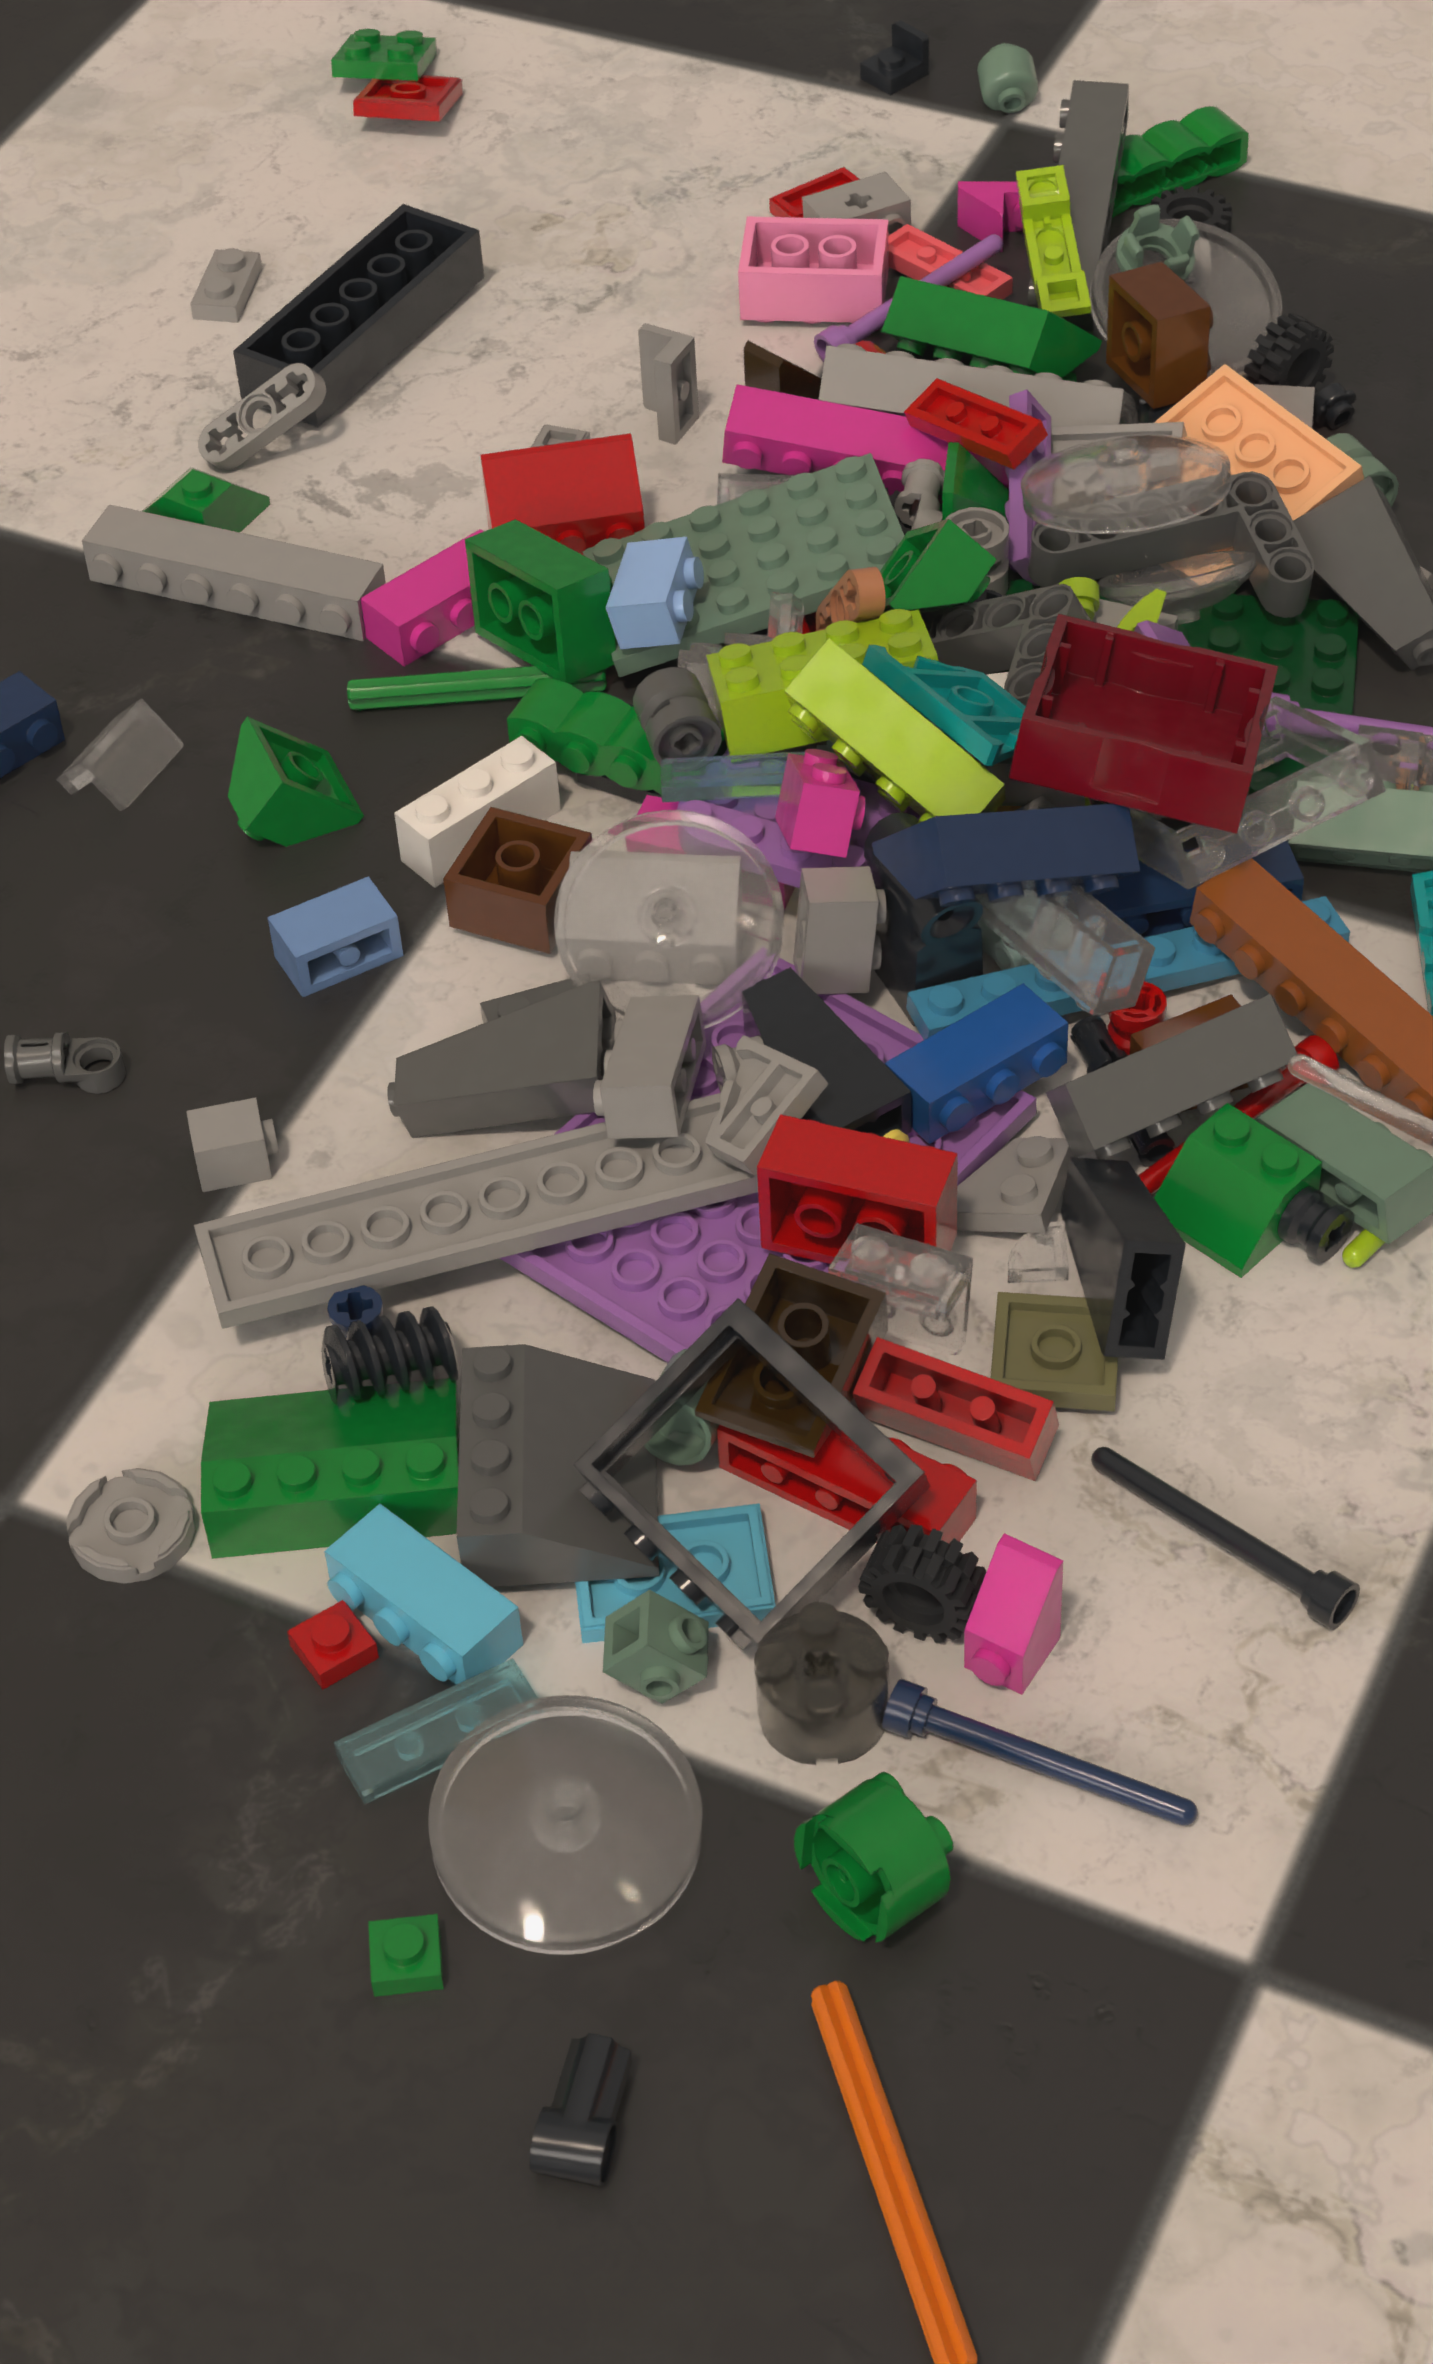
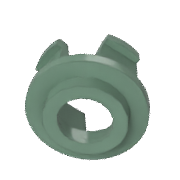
[1115,204,1199,282]

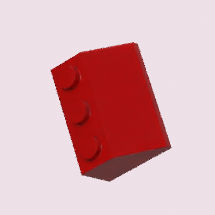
[480,433,645,555]

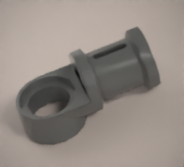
[4,1032,126,1094]

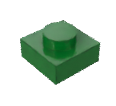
[368,1914,444,1997]

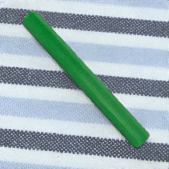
[347,666,607,711]

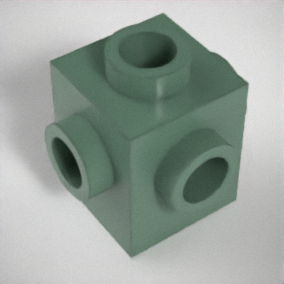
[603,1590,709,1704]

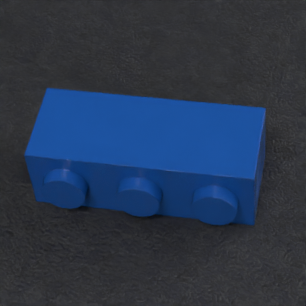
[885,983,1068,1144]

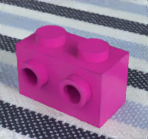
[775,749,865,858]

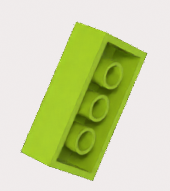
[706,609,939,761]
[785,638,1006,822]

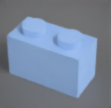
[605,537,704,649]

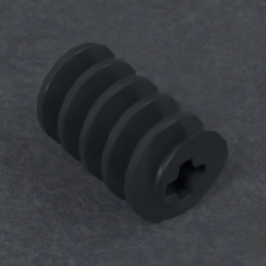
[321,1306,458,1404]

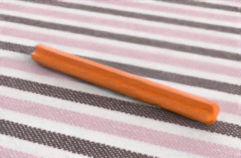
[811,1981,978,2364]

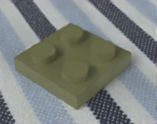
[990,1292,1118,1412]

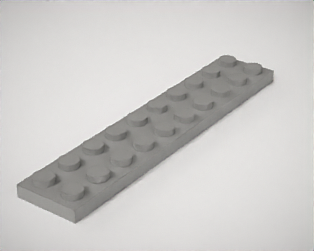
[194,1093,758,1329]

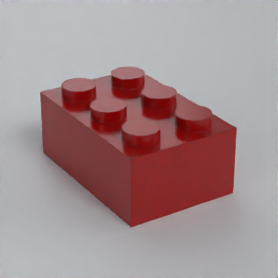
[757,1114,958,1288]

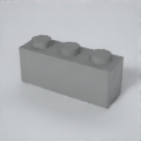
[593,995,707,1139]

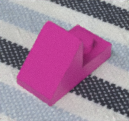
[958,181,1024,252]

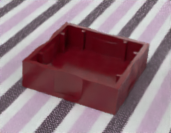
[1009,614,1278,834]

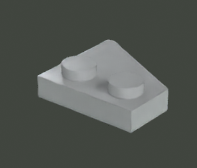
[705,1035,829,1176]
[957,1136,1074,1233]

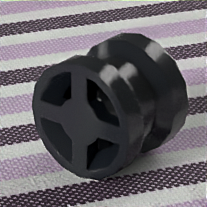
[1277,1186,1354,1263]

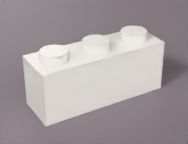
[394,736,561,888]

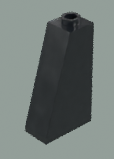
[742,967,912,1137]
[1060,1157,1186,1360]

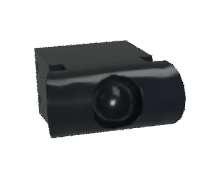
[864,812,984,1027]

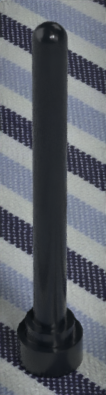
[1091,1447,1360,1630]

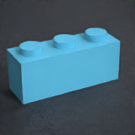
[324,1504,524,1694]

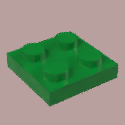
[331,29,437,81]

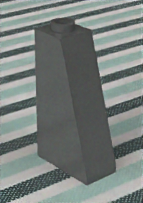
[1293,476,1433,671]
[387,980,616,1138]

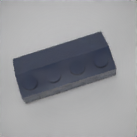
[872,804,1140,907]

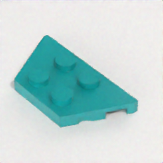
[862,645,1026,766]

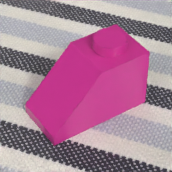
[964,1533,1063,1695]

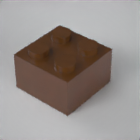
[1106,261,1214,409]
[443,807,593,954]

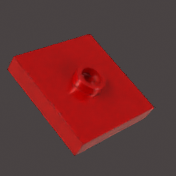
[353,75,463,122]

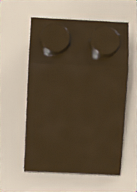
[694,1253,888,1458]

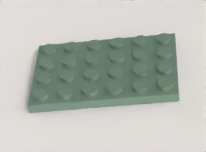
[582,453,904,678]

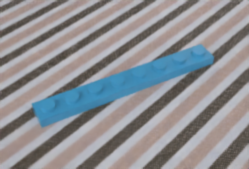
[906,896,1350,1040]

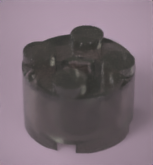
[754,1602,890,1765]

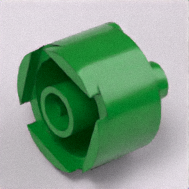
[794,1772,954,1943]

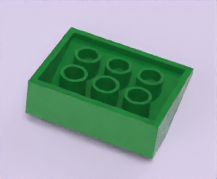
[201,1378,460,1559]

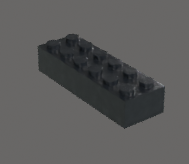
[233,204,484,427]

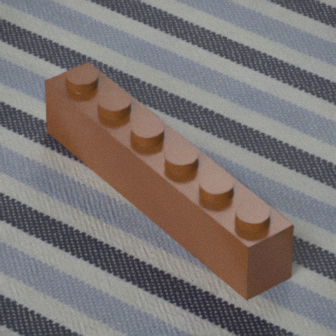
[1190,853,1433,1139]

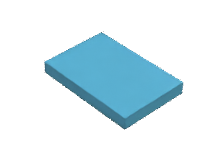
[575,1503,776,1644]

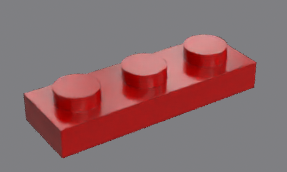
[904,378,1048,470]

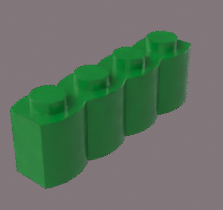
[1112,106,1249,217]
[507,678,728,801]

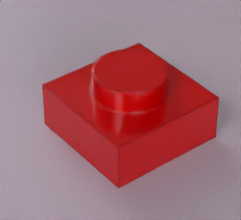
[287,1600,379,1690]

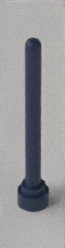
[882,1678,1198,1826]

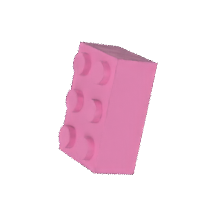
[738,217,889,324]

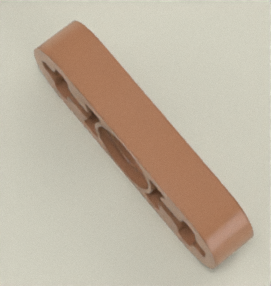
[816,567,886,631]

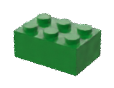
[465,519,616,684]

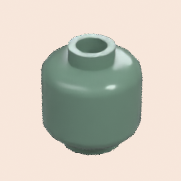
[977,43,1039,113]

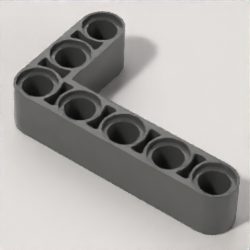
[1028,472,1315,618]
[921,584,1091,706]

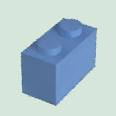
[267,876,403,997]

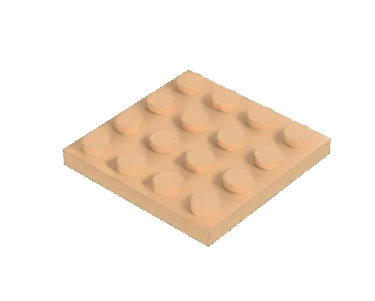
[1090,364,1364,597]

